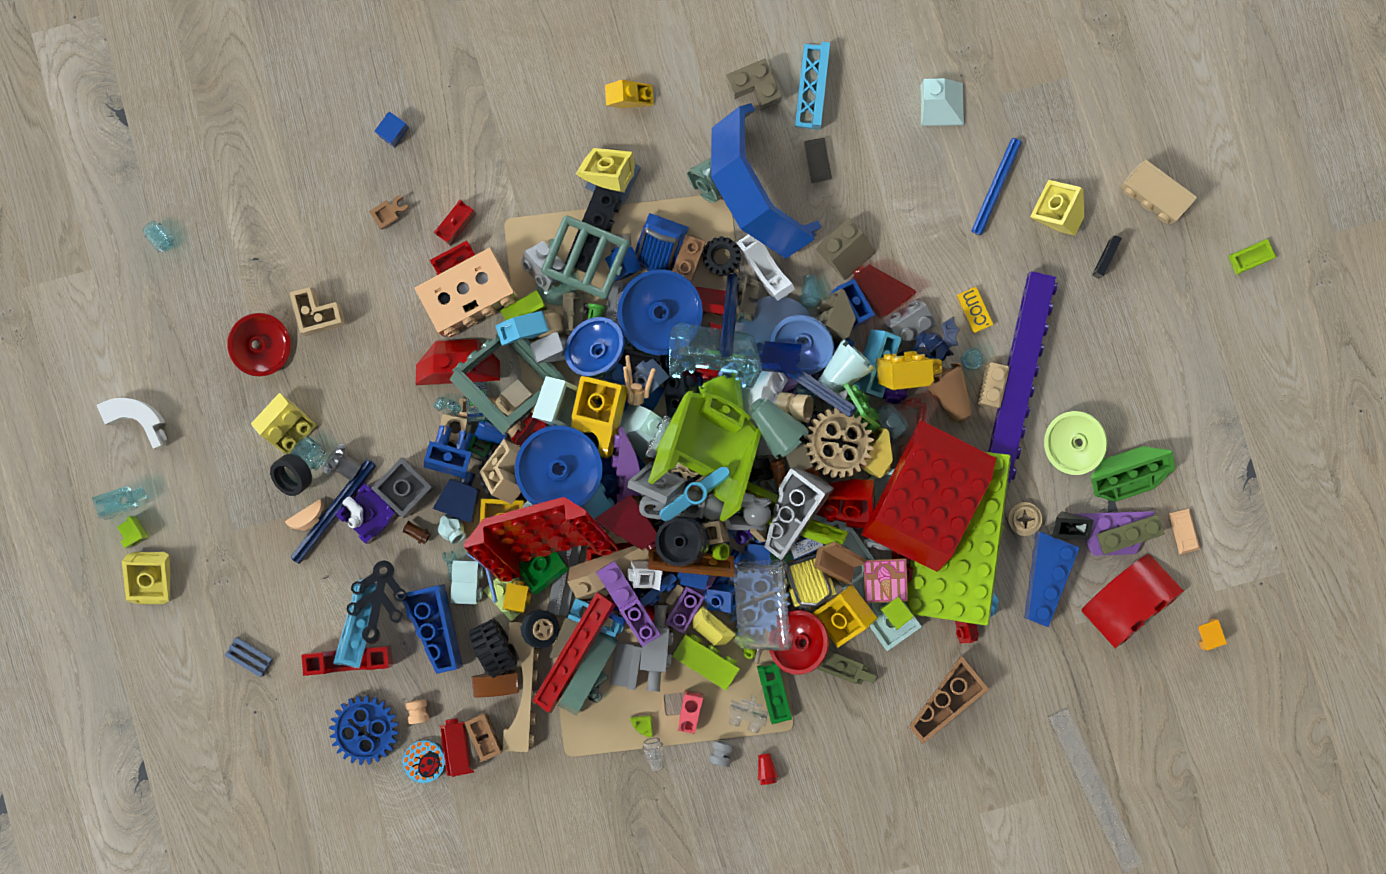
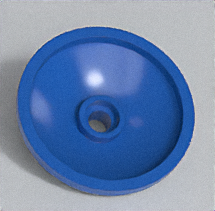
[565,317,625,377]

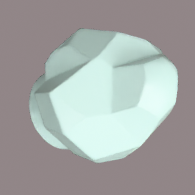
[438,515,466,545]

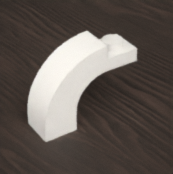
[736,234,795,301]
[96,398,167,450]

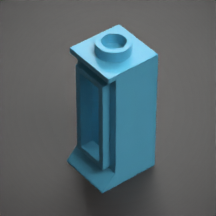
[568,598,625,637]

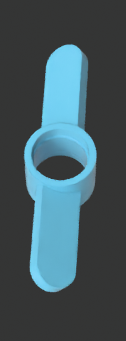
[659,467,730,521]

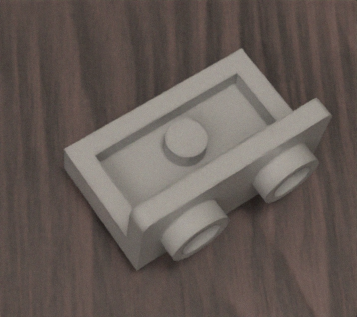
[521,241,566,292]
[884,299,937,347]

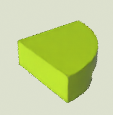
[630,715,653,737]

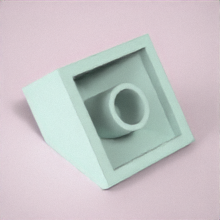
[920,78,964,126]

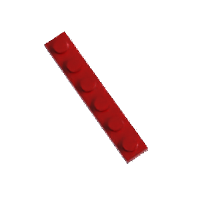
[532,592,616,713]

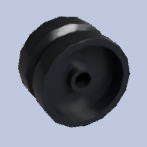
[655,517,710,566]

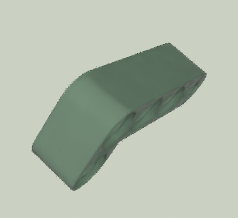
[558,632,619,716]

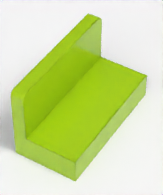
[500,290,547,321]

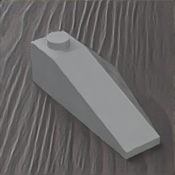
[765,467,834,560]

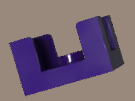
[335,484,398,544]

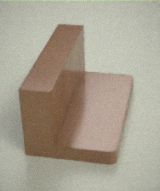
[814,542,865,585]

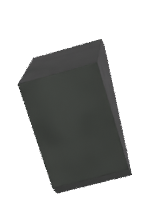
[1052,511,1094,540]

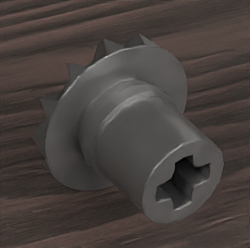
[323,444,361,481]

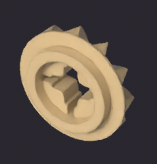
[1008,502,1042,536]

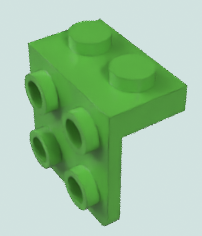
[844,382,881,436]

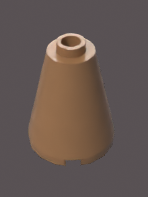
[925,362,972,423]

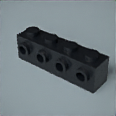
[564,185,623,273]
[660,350,698,423]

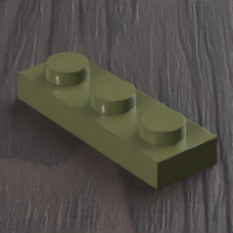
[1096,514,1165,555]

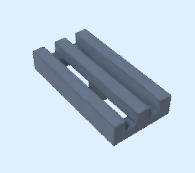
[224,637,273,677]

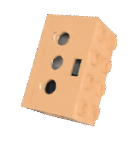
[415,248,518,338]

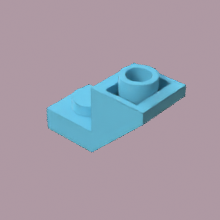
[495,311,549,346]

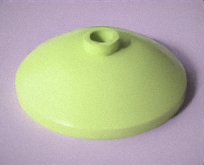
[1044,411,1107,475]

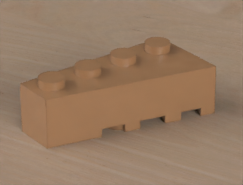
[908,656,989,744]

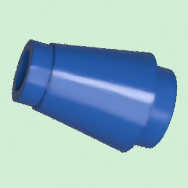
[474,420,507,444]

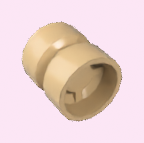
[775,392,813,423]

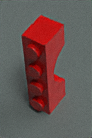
[301,645,393,676]

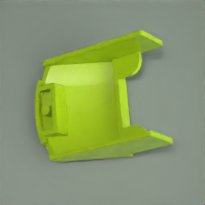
[648,391,761,522]

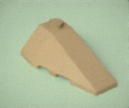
[568,546,648,602]

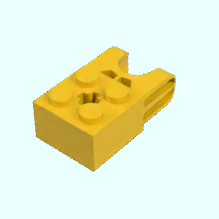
[571,376,627,459]

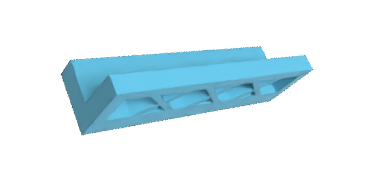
[795,42,830,130]
[333,579,377,668]

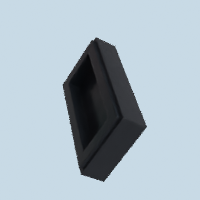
[1092,235,1122,279]

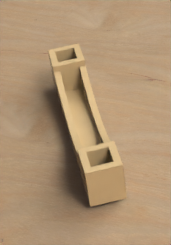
[503,621,539,752]

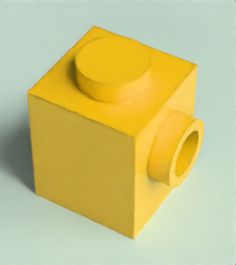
[502,580,532,613]

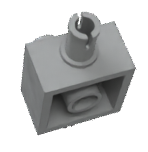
[640,604,674,692]

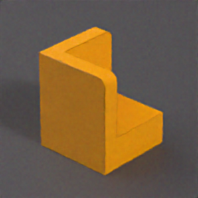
[1198,619,1227,651]

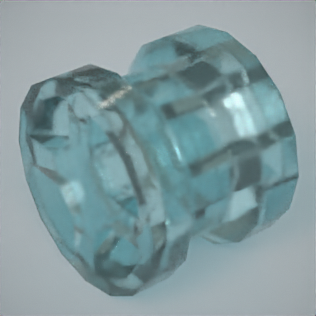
[960,348,984,371]

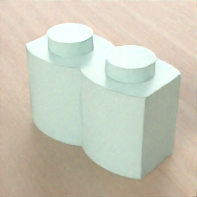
[451,561,484,604]

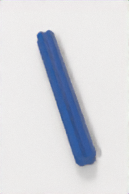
[971,138,1022,236]

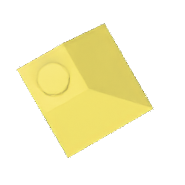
[1030,180,1084,236]
[849,427,893,478]

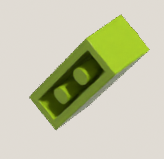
[672,633,740,690]

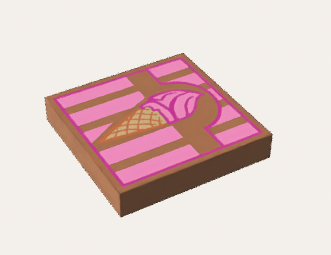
[863,559,908,603]

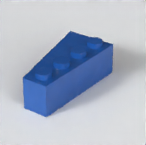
[1024,532,1079,627]

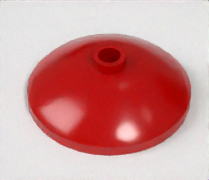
[227,313,291,377]
[768,610,829,675]

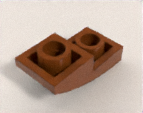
[471,670,519,698]

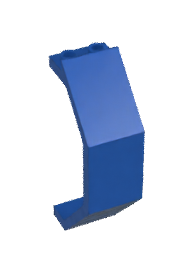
[711,103,822,259]

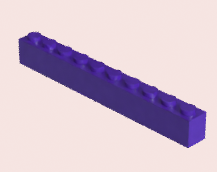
[988,271,1058,483]

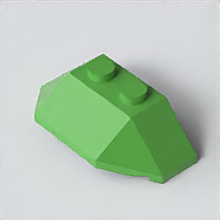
[1090,446,1175,502]

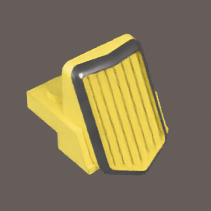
[785,555,836,607]

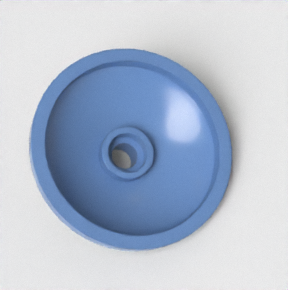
[770,315,834,374]

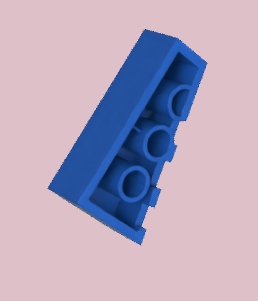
[398,584,463,674]

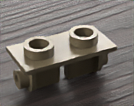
[736,276,760,322]
[562,293,584,335]

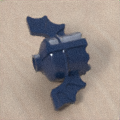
[897,316,960,361]

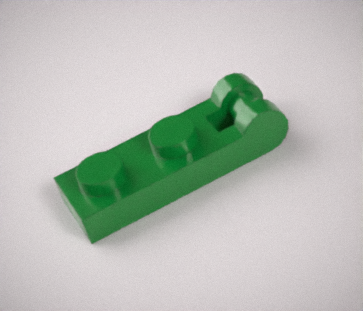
[757,662,792,725]

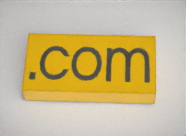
[956,287,993,334]

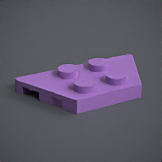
[1075,511,1154,556]

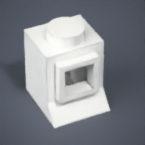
[627,560,662,591]

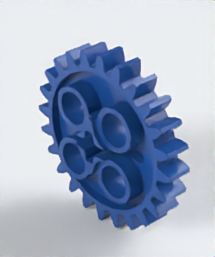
[329,695,400,765]

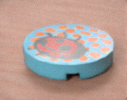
[403,740,445,783]

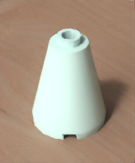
[818,339,875,394]

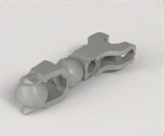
[639,489,771,531]

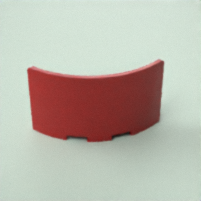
[1082,554,1184,648]

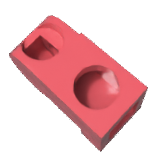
[678,690,703,734]

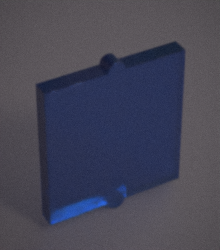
[758,341,802,374]

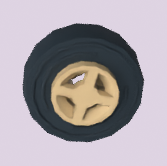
[521,609,559,648]

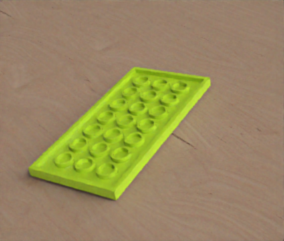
[905,452,1011,626]

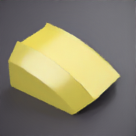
[576,148,635,193]
[122,551,170,605]
[692,605,736,646]

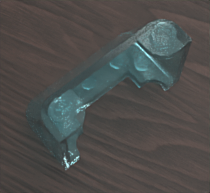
[669,323,762,389]

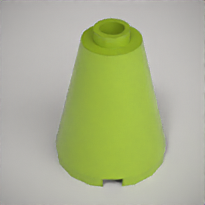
[698,373,744,411]

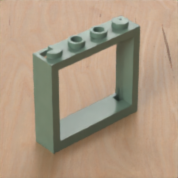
[450,333,566,435]

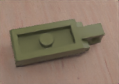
[817,650,877,685]

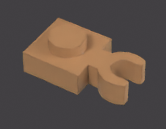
[369,195,410,230]

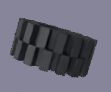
[702,236,741,276]

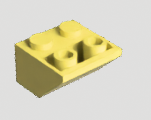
[251,393,317,454]

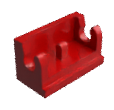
[434,199,476,246]
[430,241,475,275]

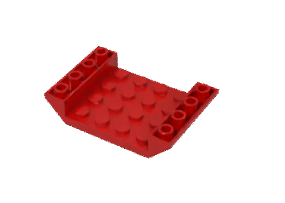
[464,497,619,582]

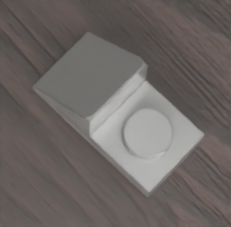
[530,332,568,364]

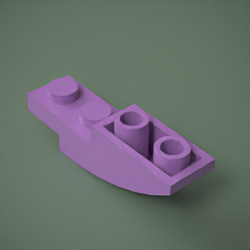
[611,427,640,505]
[665,553,717,634]
[596,560,661,647]

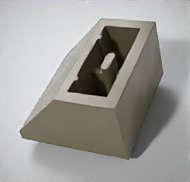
[814,289,856,345]

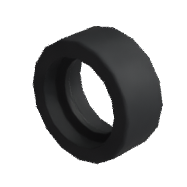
[270,454,312,496]

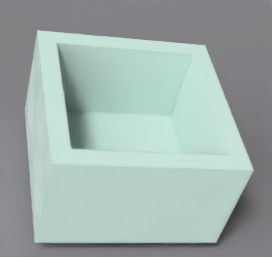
[532,376,578,427]

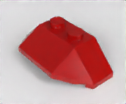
[415,339,500,386]

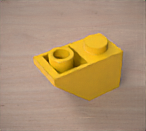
[605,80,654,108]

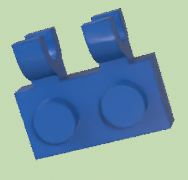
[639,572,677,607]

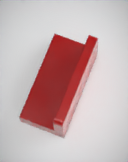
[695,286,726,316]

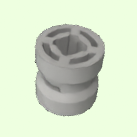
[709,740,734,767]

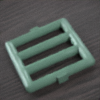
[541,215,630,299]

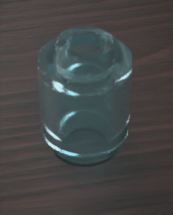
[143,221,175,252]

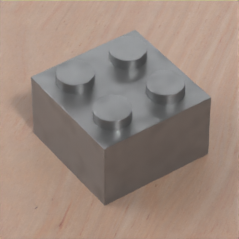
[372,458,435,518]

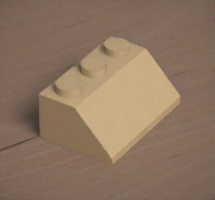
[1121,159,1197,224]

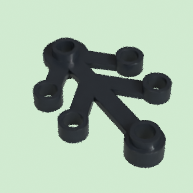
[347,560,407,644]

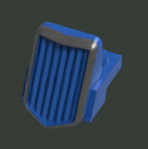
[635,213,689,271]

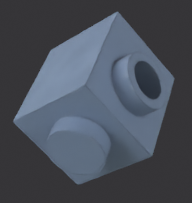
[632,358,669,395]

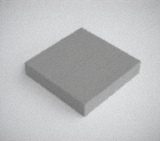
[627,464,686,504]

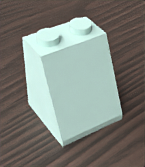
[620,404,669,459]

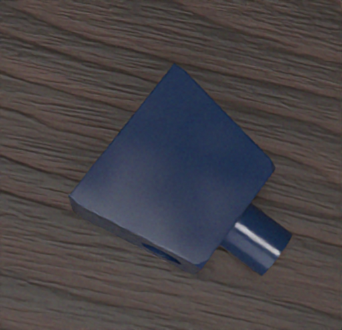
[433,471,480,523]

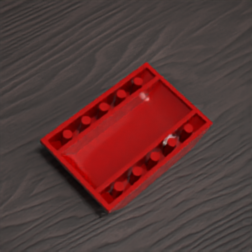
[861,420,996,572]

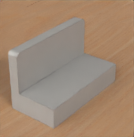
[611,643,642,690]

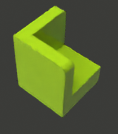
[117,515,149,548]
[879,597,914,630]

